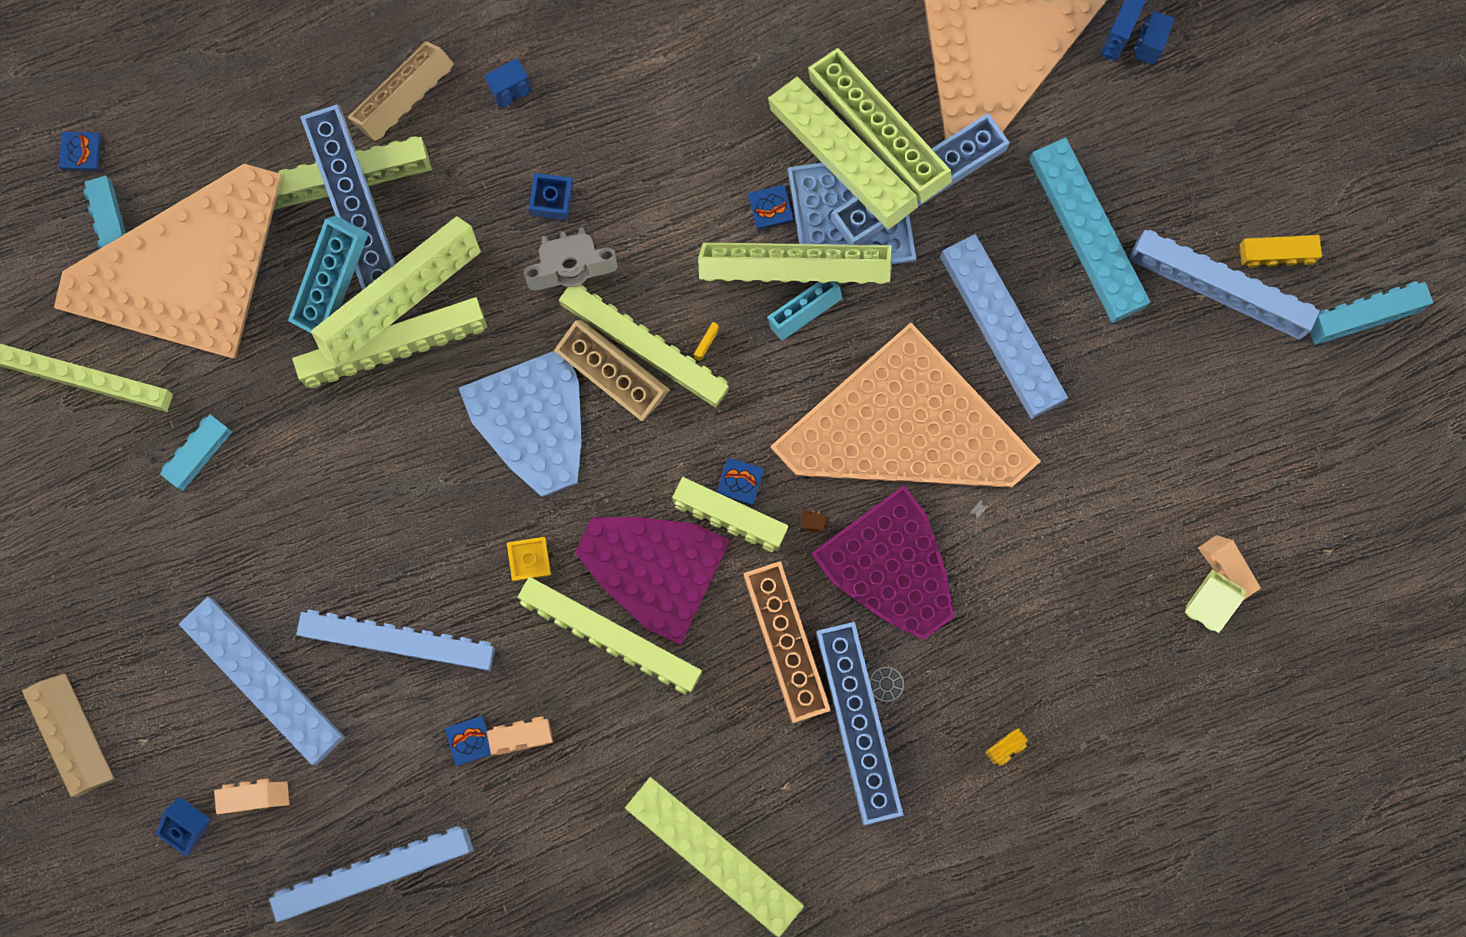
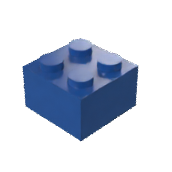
[1133,11,1174,65]
[484,58,531,107]
[529,173,573,220]

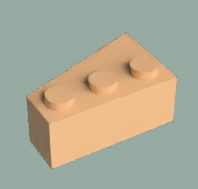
[1198,535,1261,600]
[487,716,553,756]
[214,779,289,814]

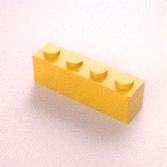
[1240,235,1322,268]

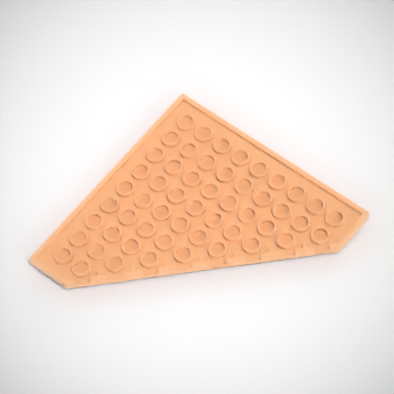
[924,0,1107,140]
[54,164,283,359]
[770,323,1041,488]

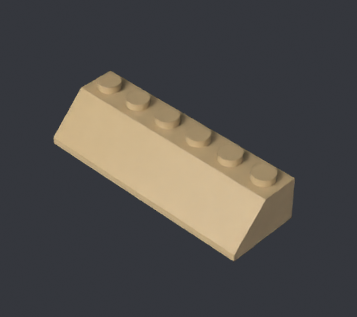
[348,41,454,141]
[554,319,670,421]
[22,674,114,797]

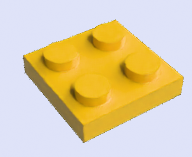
[507,537,551,581]

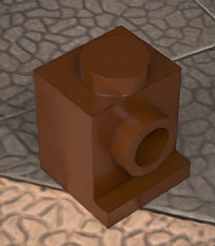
[800,509,829,533]

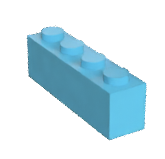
[84,176,126,249]
[767,281,842,341]
[160,415,232,491]

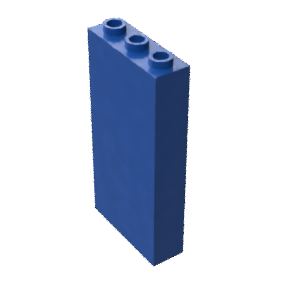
[1100,0,1146,61]

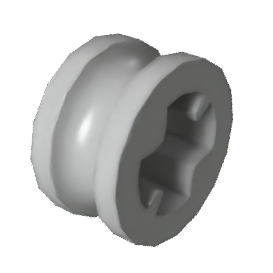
[970,500,988,519]

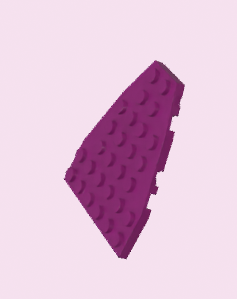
[811,485,954,640]
[575,517,730,645]

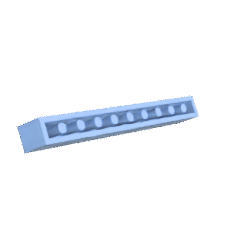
[296,610,495,671]

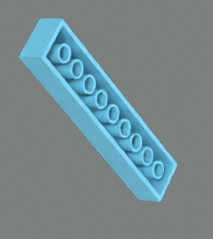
[1029,138,1150,323]

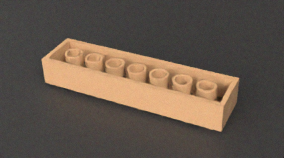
[743,561,831,724]

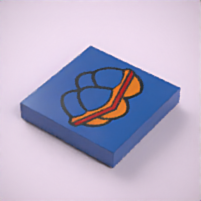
[59,132,101,170]
[748,185,793,230]
[717,458,764,506]
[445,716,491,766]

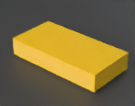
[694,322,719,361]

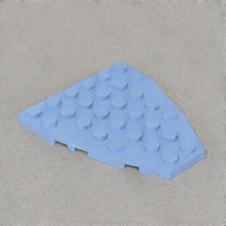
[459,351,582,497]

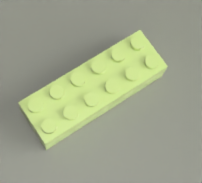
[672,477,788,553]

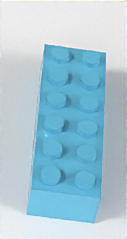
[288,216,369,333]
[1310,281,1433,345]

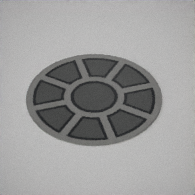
[870,667,904,702]

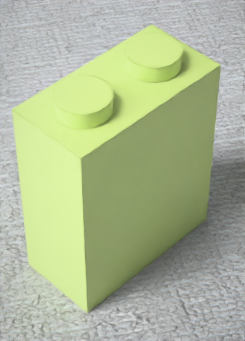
[1185,570,1246,633]

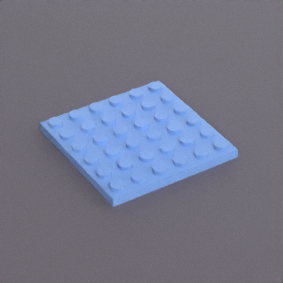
[788,155,916,264]

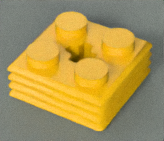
[985,729,1028,766]

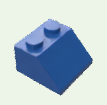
[155,797,211,857]

